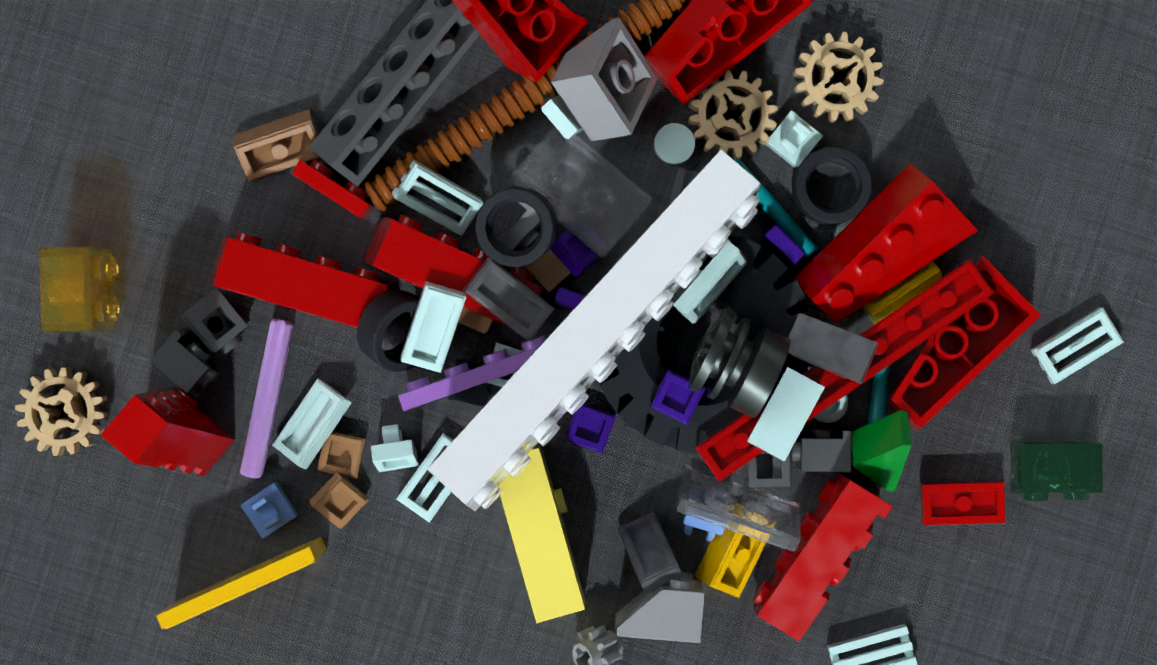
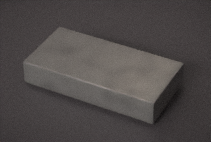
[463,257,554,341]
[788,313,878,384]
[617,511,683,593]

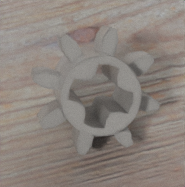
[572,625,623,665]

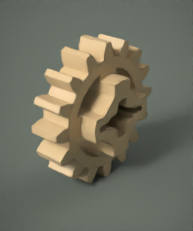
[793,32,884,123]
[688,70,778,160]
[15,367,109,456]

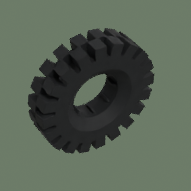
[599,235,812,453]

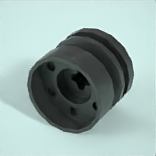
[687,309,791,418]

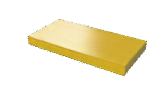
[156,536,327,630]

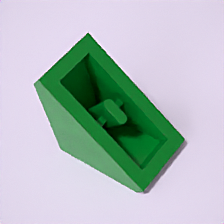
[851,411,912,492]

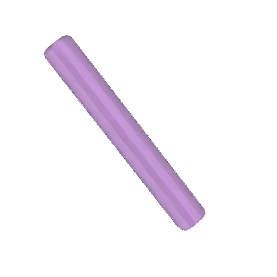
[240,319,293,478]

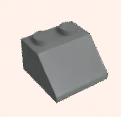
[551,18,658,141]
[615,572,705,643]

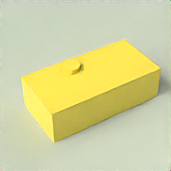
[498,442,585,623]

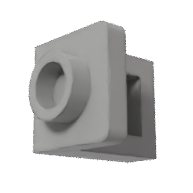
[499,202,541,251]

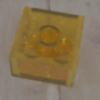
[39,247,119,332]

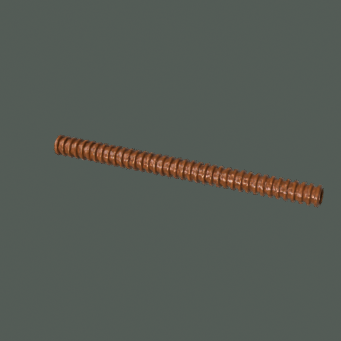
[363,0,692,212]

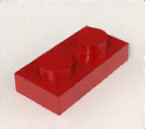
[291,159,374,220]
[920,481,1005,526]

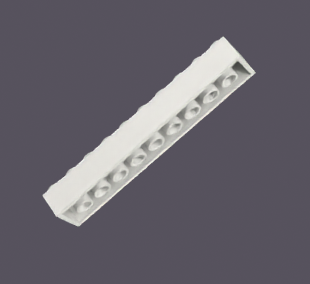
[427,150,760,511]

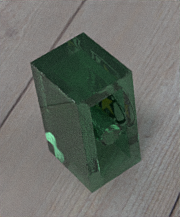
[1010,441,1103,501]

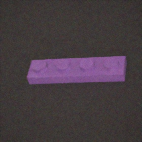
[398,336,546,411]

